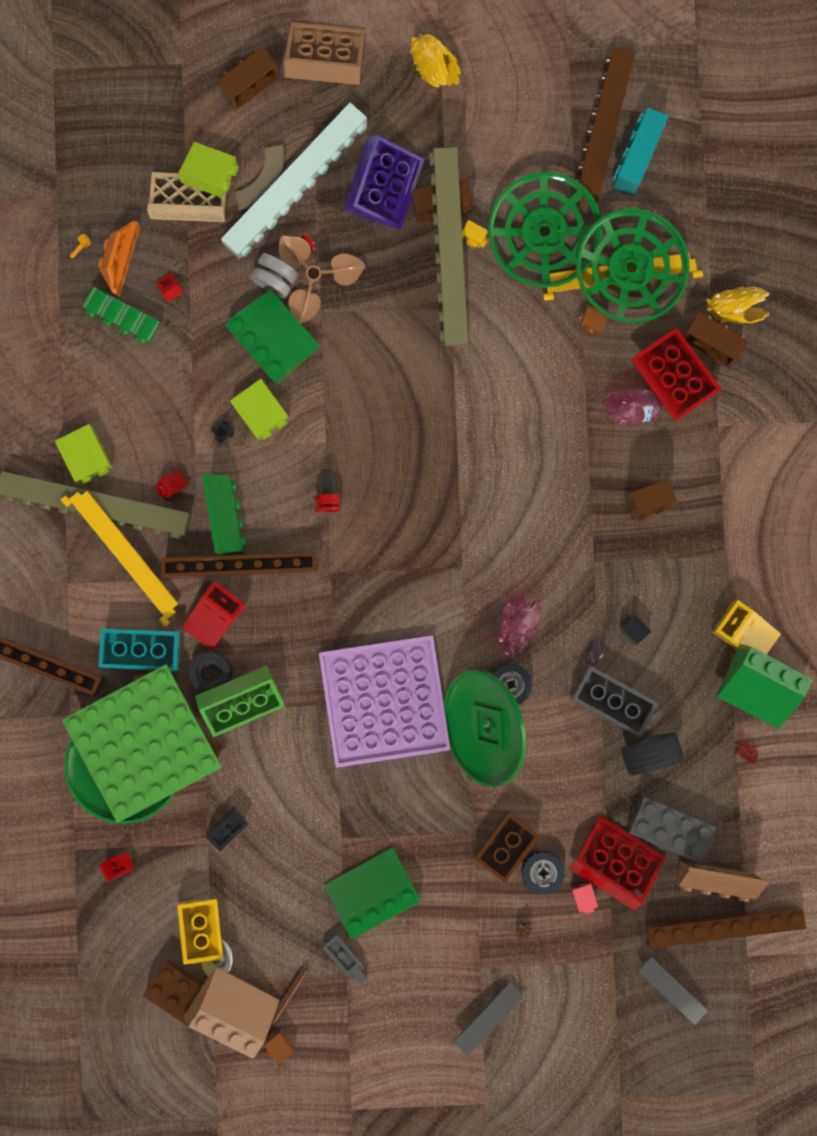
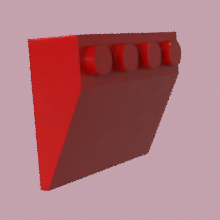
[630,327,722,422]
[569,815,666,911]

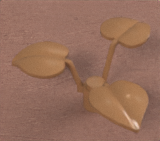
[279,236,365,323]

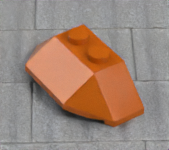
[98,220,140,298]

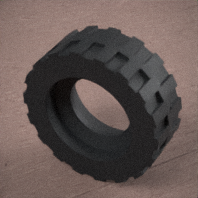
[188,652,232,693]

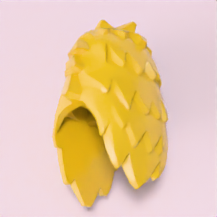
[410,34,461,87]
[706,286,769,324]

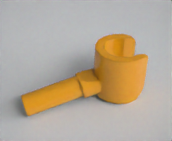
[70,234,91,259]

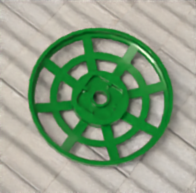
[488,172,603,288]
[576,208,690,323]

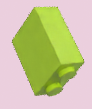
[179,142,239,198]
[230,379,289,441]
[55,424,112,485]

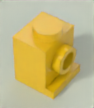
[462,220,489,249]

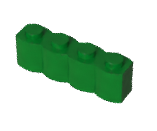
[82,286,161,345]

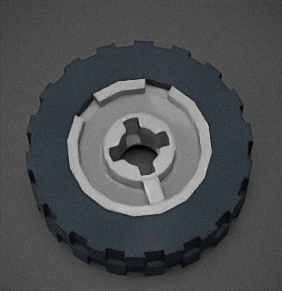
[493,664,532,705]
[521,850,565,895]

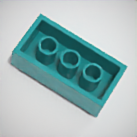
[612,108,669,197]
[99,628,182,671]

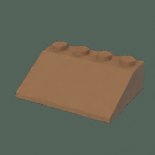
[284,22,366,85]
[675,861,768,902]
[184,966,280,1059]

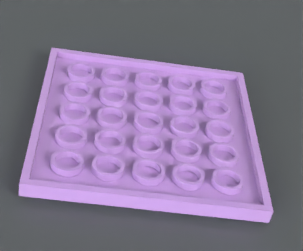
[319,635,450,768]

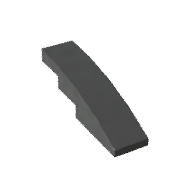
[637,956,708,1025]
[453,982,524,1056]

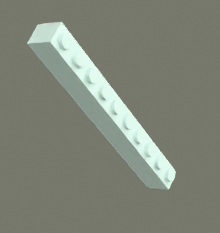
[221,103,367,259]

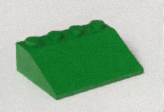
[225,289,321,384]
[202,474,247,556]
[716,644,813,729]
[325,847,421,939]

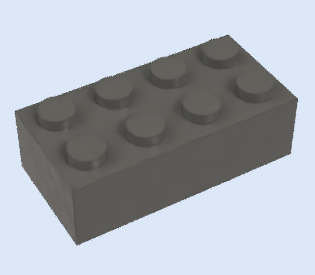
[570,666,659,738]
[627,796,716,864]

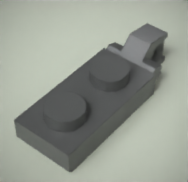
[322,933,367,984]

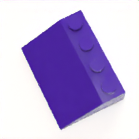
[344,135,425,230]

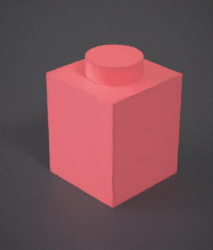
[571,882,598,914]

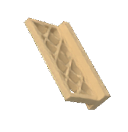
[147,172,227,222]

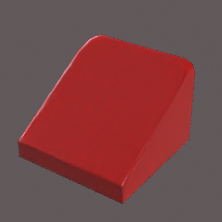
[155,273,183,302]

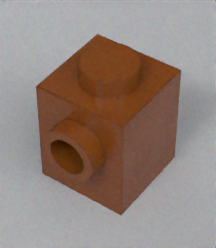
[578,306,608,336]
[264,1030,295,1065]

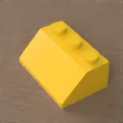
[176,899,223,965]

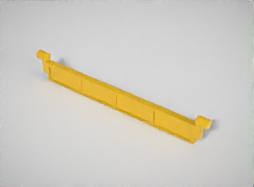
[543,253,703,301]
[61,491,179,627]

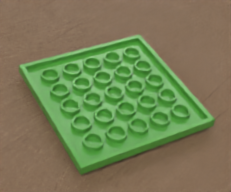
[62,664,222,823]

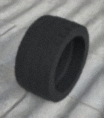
[621,732,684,775]

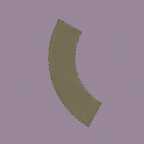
[235,144,284,212]

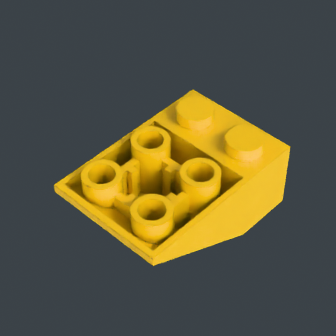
[712,600,781,655]

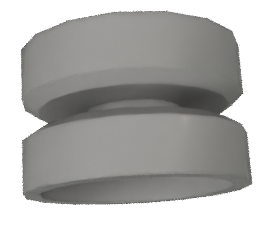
[249,253,299,299]

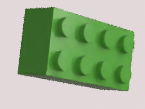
[195,665,285,737]

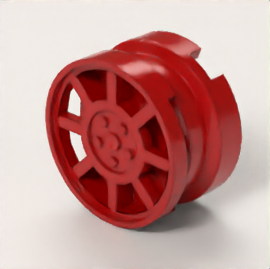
[314,494,341,513]

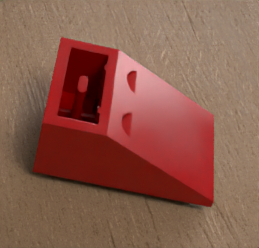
[182,581,247,651]

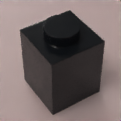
[619,615,652,645]

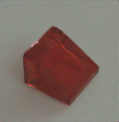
[735,741,758,764]

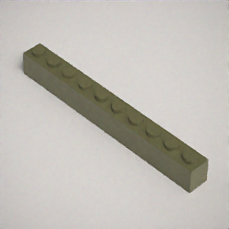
[429,147,468,345]
[0,471,191,539]

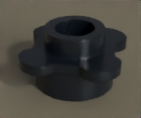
[211,421,234,443]

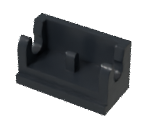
[206,806,248,851]

